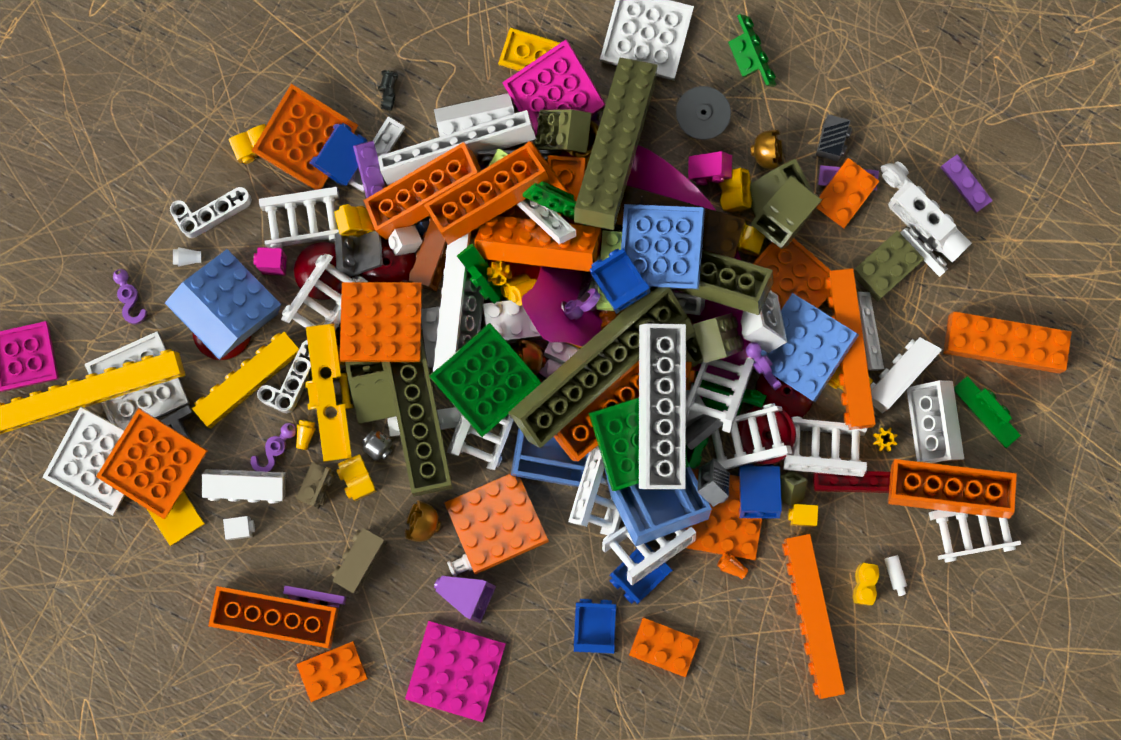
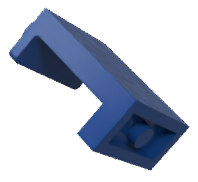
[310,123,368,185]
[589,248,651,314]
[738,464,782,519]
[609,543,672,604]
[574,599,616,654]

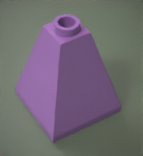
[434,576,496,623]

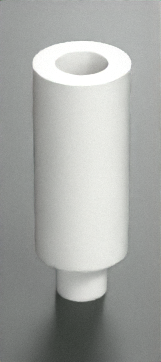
[884,555,907,596]

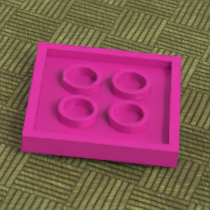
[0,321,59,392]

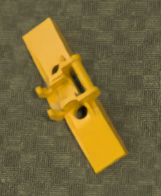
[305,323,353,462]

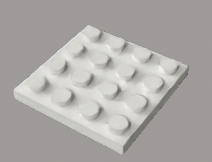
[600,0,694,80]
[85,331,190,430]
[43,407,125,516]

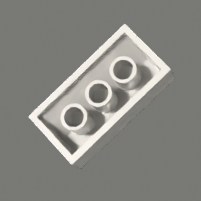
[434,93,515,137]
[870,337,941,413]
[907,380,964,464]

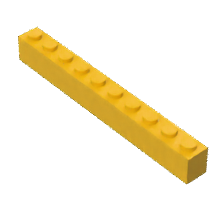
[0,349,186,435]

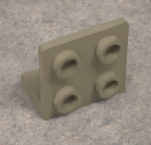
[296,462,336,509]

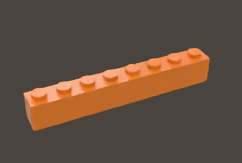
[825,268,876,430]
[782,534,845,699]

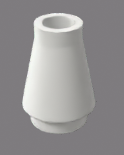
[173,247,201,267]

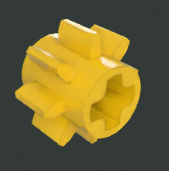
[487,261,512,285]
[873,427,898,452]

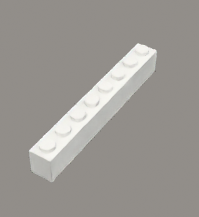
[378,110,536,185]

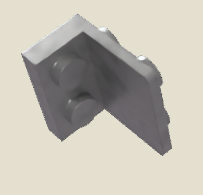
[335,231,383,277]

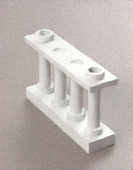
[259,187,340,249]
[281,254,368,330]
[686,358,754,433]
[712,403,793,470]
[447,414,514,470]
[783,416,868,477]
[568,446,621,535]
[929,510,1021,563]
[602,526,696,585]

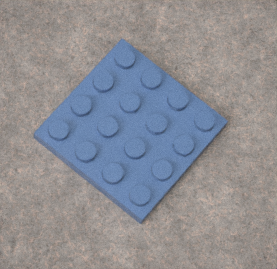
[621,204,705,290]
[752,293,859,402]

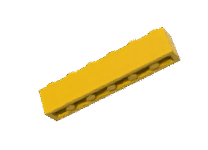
[192,332,299,429]

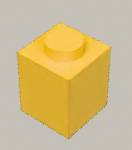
[788,504,818,527]

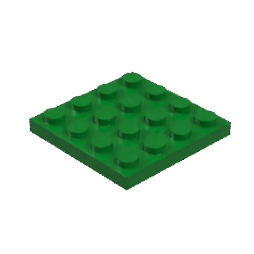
[429,323,541,437]
[589,397,689,491]

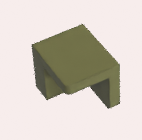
[780,471,808,506]

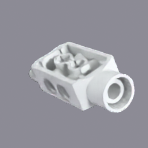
[881,161,972,262]

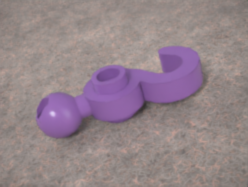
[113,269,147,325]
[564,288,600,320]
[746,342,782,390]
[251,423,296,472]

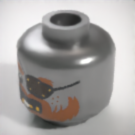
[362,431,392,460]

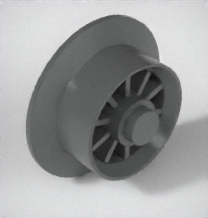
[676,86,731,140]

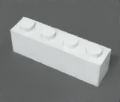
[202,469,286,503]

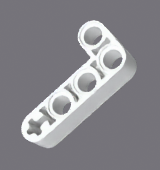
[170,187,252,238]
[257,340,312,413]

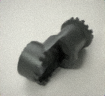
[377,70,399,111]

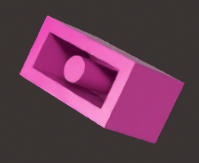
[688,151,732,185]
[253,247,287,276]

